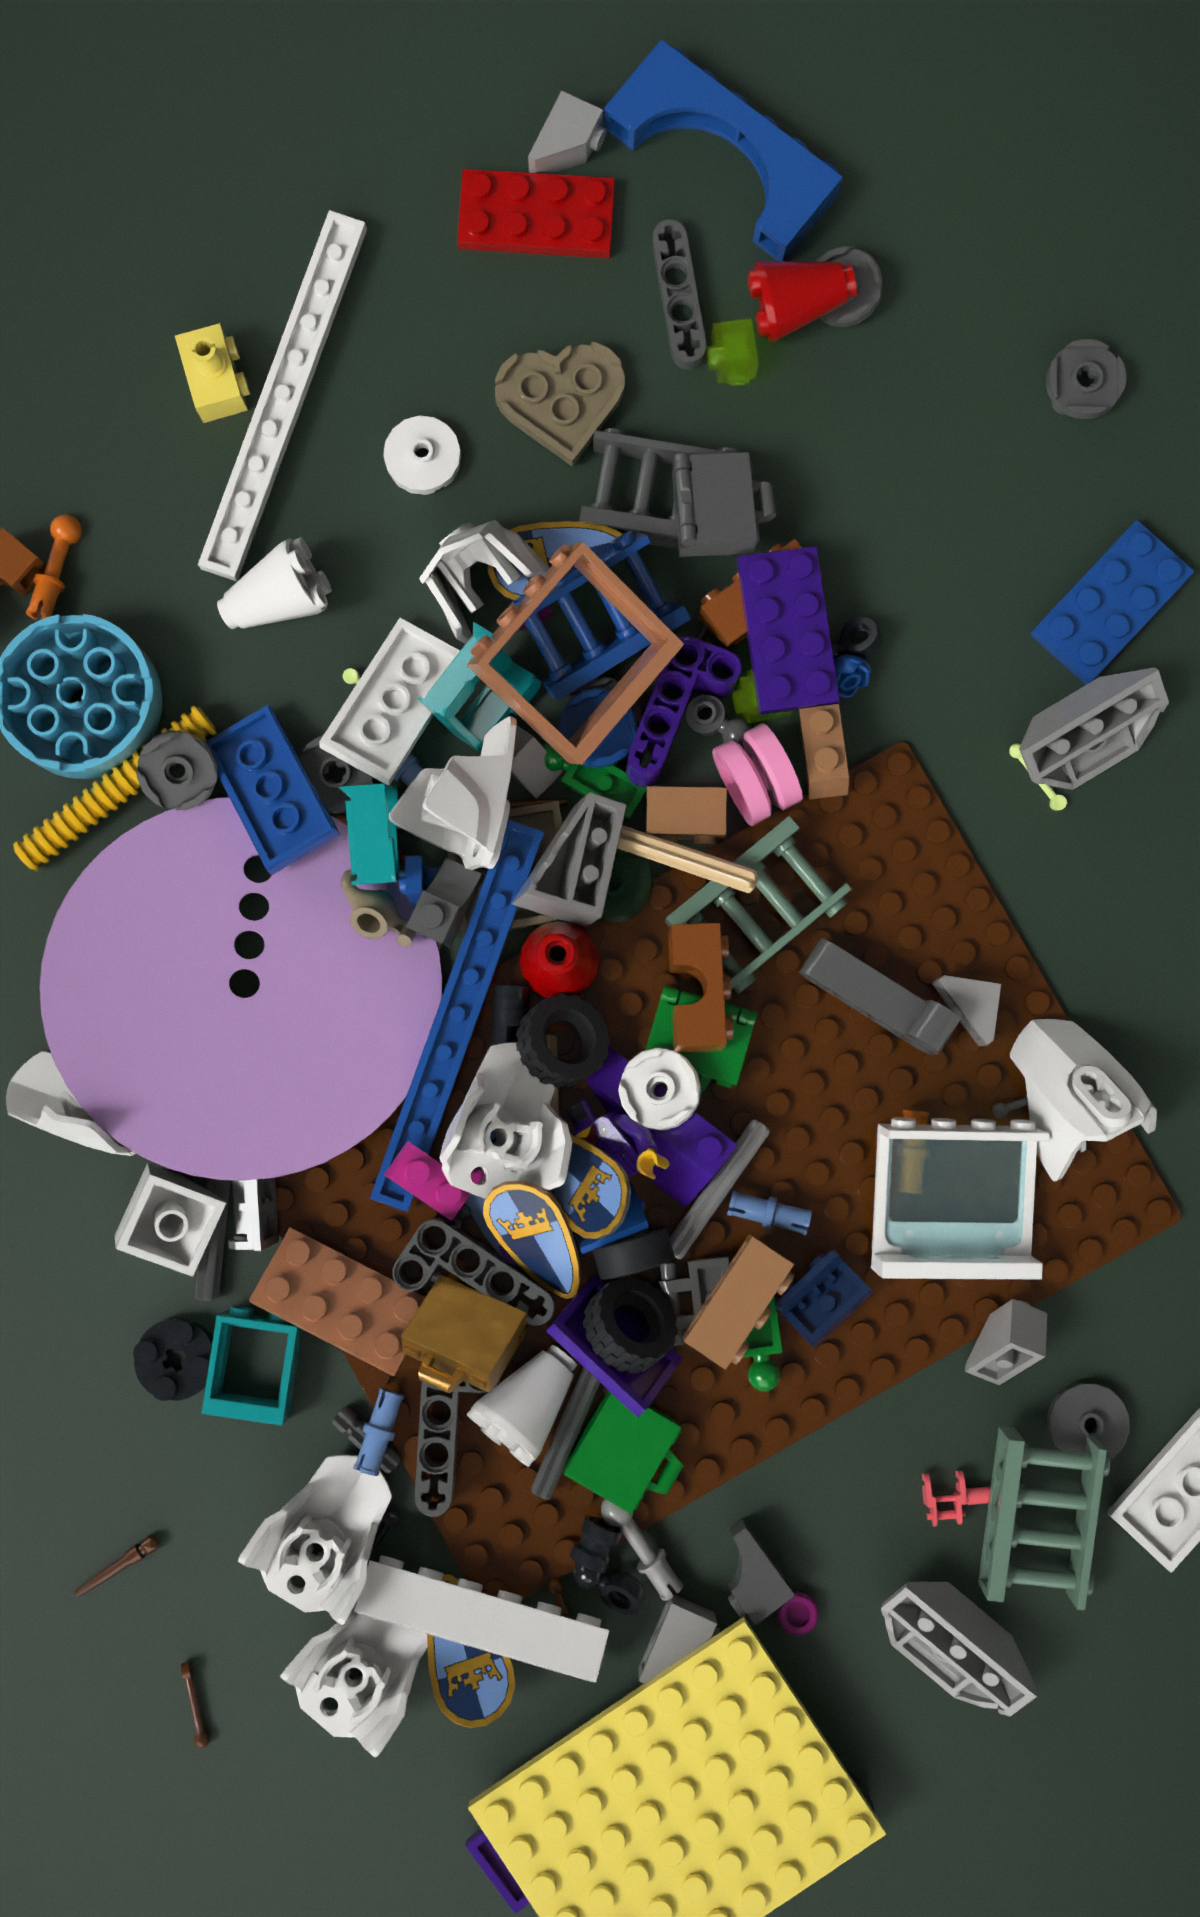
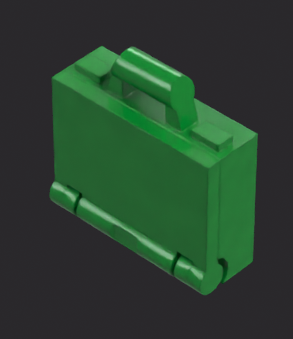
[645,985,757,1096]
[563,1390,684,1514]

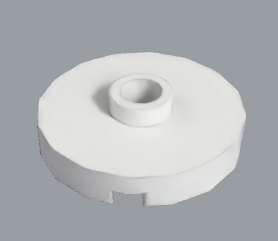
[383,416,461,495]
[618,1048,701,1131]

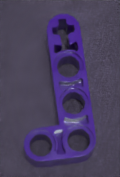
[626,636,742,787]

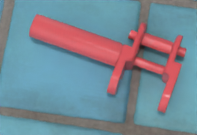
[922,1470,1025,1527]

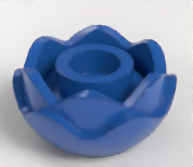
[834,654,871,698]

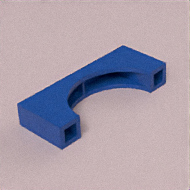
[604,39,843,261]

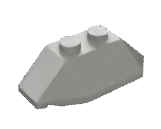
[1019,668,1169,790]
[881,1582,1038,1717]

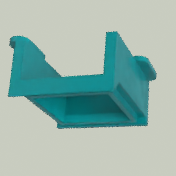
[418,622,541,753]
[339,783,401,885]

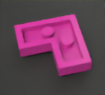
[384,1141,482,1221]

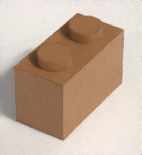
[799,704,849,800]
[645,786,727,847]

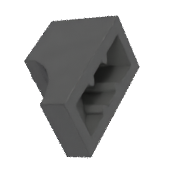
[406,858,484,947]
[727,1519,795,1626]

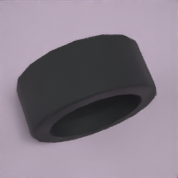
[592,1227,675,1280]

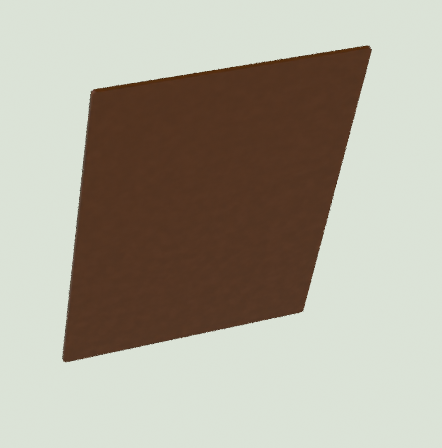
[275,742,1181,1599]

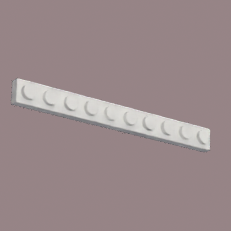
[198,210,367,581]

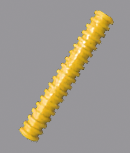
[13,705,216,871]

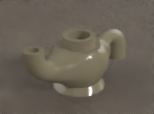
[341,870,416,947]

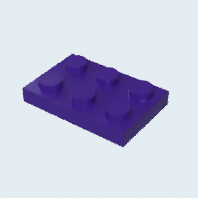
[546,1275,683,1417]

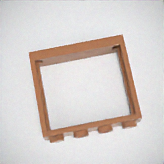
[466,542,684,765]

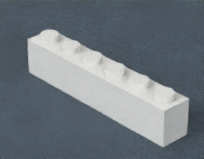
[354,1555,609,1682]

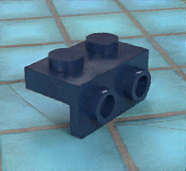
[774,1249,873,1348]

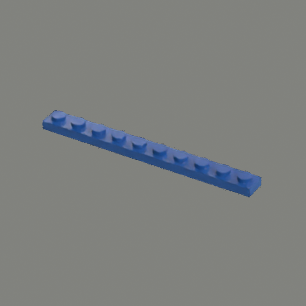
[370,819,544,1212]

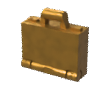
[401,1275,528,1393]

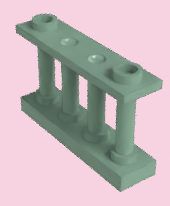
[665,816,851,994]
[978,1426,1110,1610]

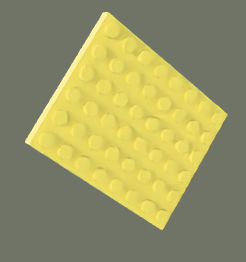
[468,1617,886,1917]

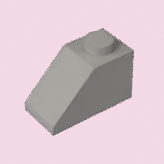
[528,91,606,174]
[965,1299,1047,1385]
[638,1593,720,1684]

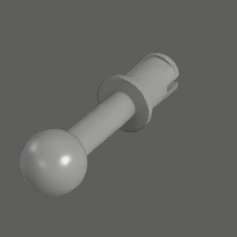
[601,1499,683,1601]

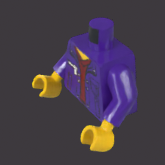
[565,1099,669,1179]

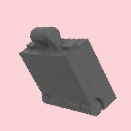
[672,452,776,557]

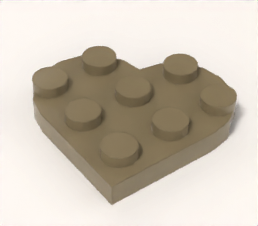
[495,342,625,467]

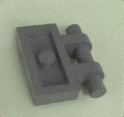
[657,1256,729,1346]

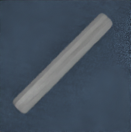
[670,1119,770,1259]

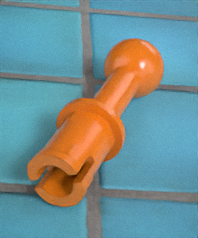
[26,514,82,620]

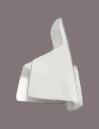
[419,520,550,644]
[388,716,516,870]
[1010,1019,1157,1181]
[439,1043,572,1199]
[6,1051,136,1156]
[238,1455,392,1625]
[280,1607,427,1757]

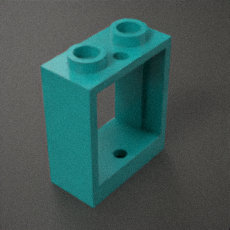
[201,1306,303,1425]

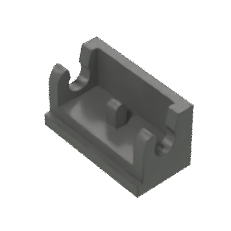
[228,1178,279,1251]

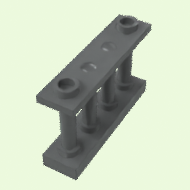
[579,428,740,558]

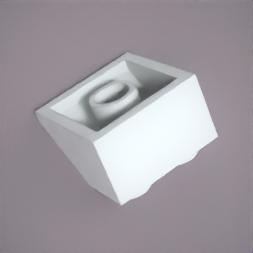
[115,1163,226,1277]

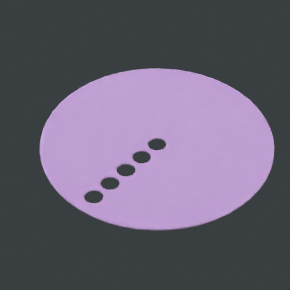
[40,797,442,1181]

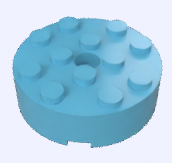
[0,614,163,779]

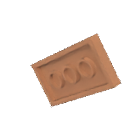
[249,1228,426,1377]

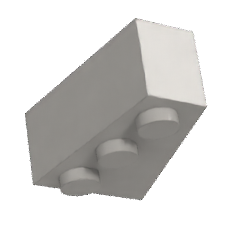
[512,792,626,927]

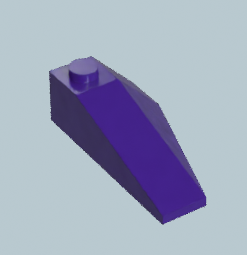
[585,1046,737,1208]

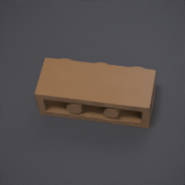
[682,1234,794,1370]

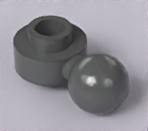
[686,695,752,749]

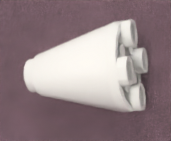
[217,537,332,629]
[467,1345,577,1467]

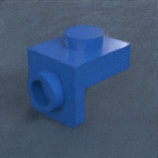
[399,856,440,909]

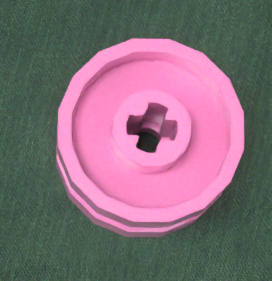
[712,723,803,827]

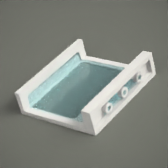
[871,1117,1050,1279]

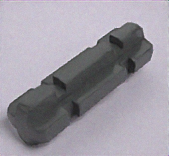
[332,1406,401,1474]

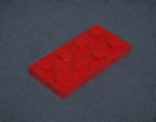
[457,169,615,258]

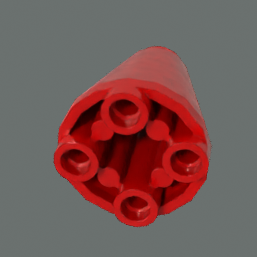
[747,261,857,342]
[520,921,599,998]

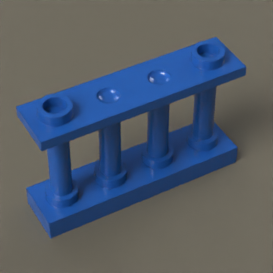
[510,531,691,701]

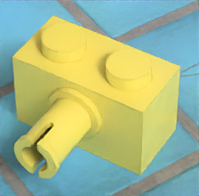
[175,323,250,423]

